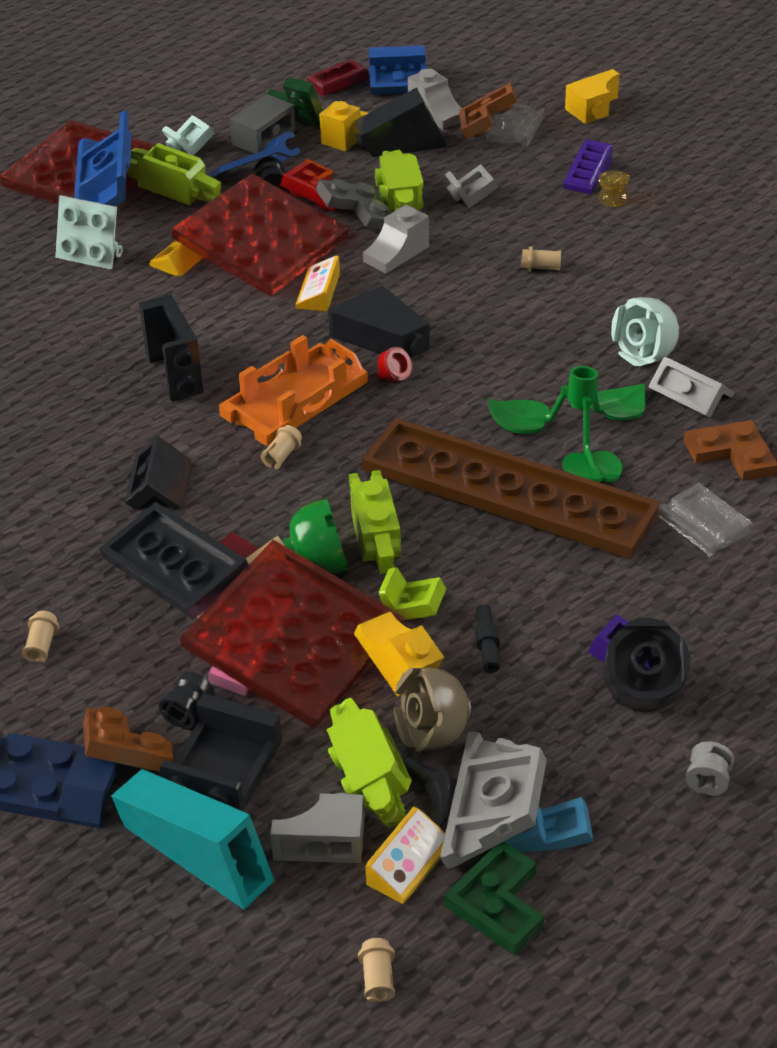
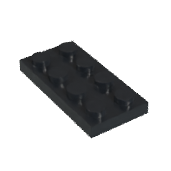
[99,502,251,620]

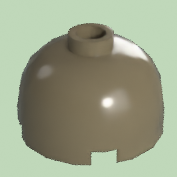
[394,668,471,752]

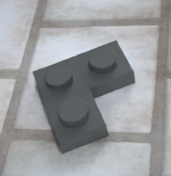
[315,179,391,230]

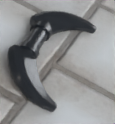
[342,744,454,828]

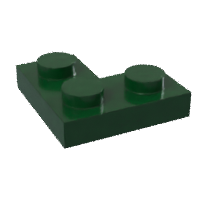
[267,77,323,127]
[444,842,544,956]

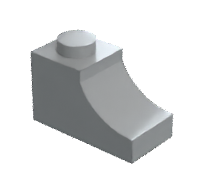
[408,68,462,130]
[363,205,429,274]
[271,793,365,863]

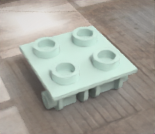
[55,195,123,269]

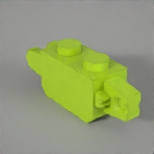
[126,143,221,205]
[375,150,424,213]
[349,470,401,574]
[327,697,412,828]

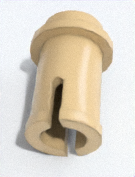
[521,246,561,272]
[261,425,302,470]
[22,611,60,662]
[358,938,395,1002]

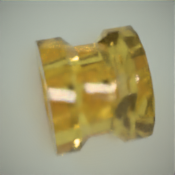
[598,170,630,207]

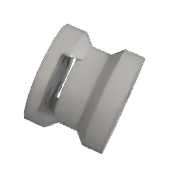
[686,741,734,796]

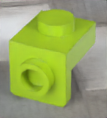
[379,567,447,621]

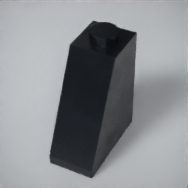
[354,87,447,157]
[328,286,430,358]

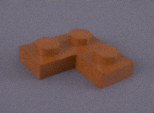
[459,82,518,139]
[683,420,777,481]
[83,707,174,772]

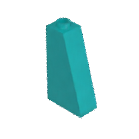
[111,769,274,909]

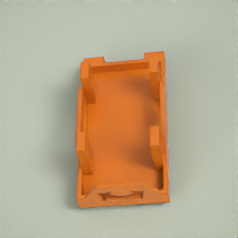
[219,335,368,447]

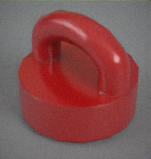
[376,347,412,383]

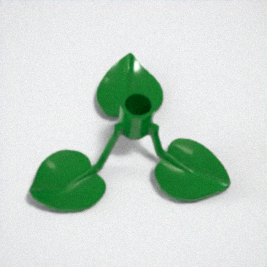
[488,366,645,482]

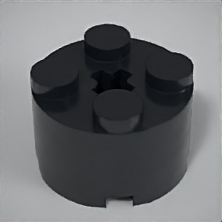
[603,618,691,711]

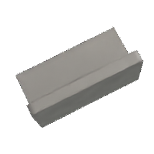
[648,356,735,418]

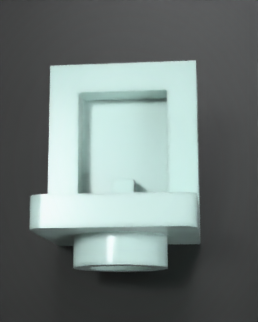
[162,115,215,156]

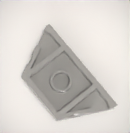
[440,731,547,869]

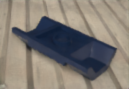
[0,733,128,829]

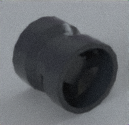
[254,157,287,198]
[159,671,215,729]

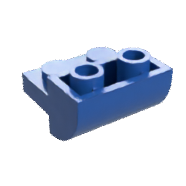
[369,45,426,95]

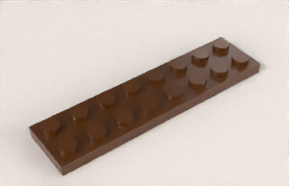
[362,418,661,559]

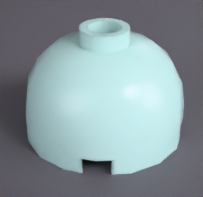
[611,297,679,366]

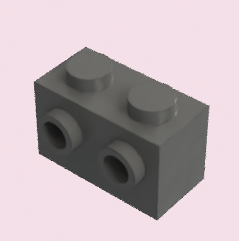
[229,95,295,154]

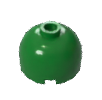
[283,498,349,577]

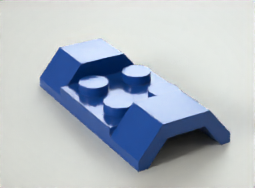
[74,110,132,206]

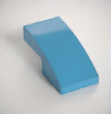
[504,797,593,852]

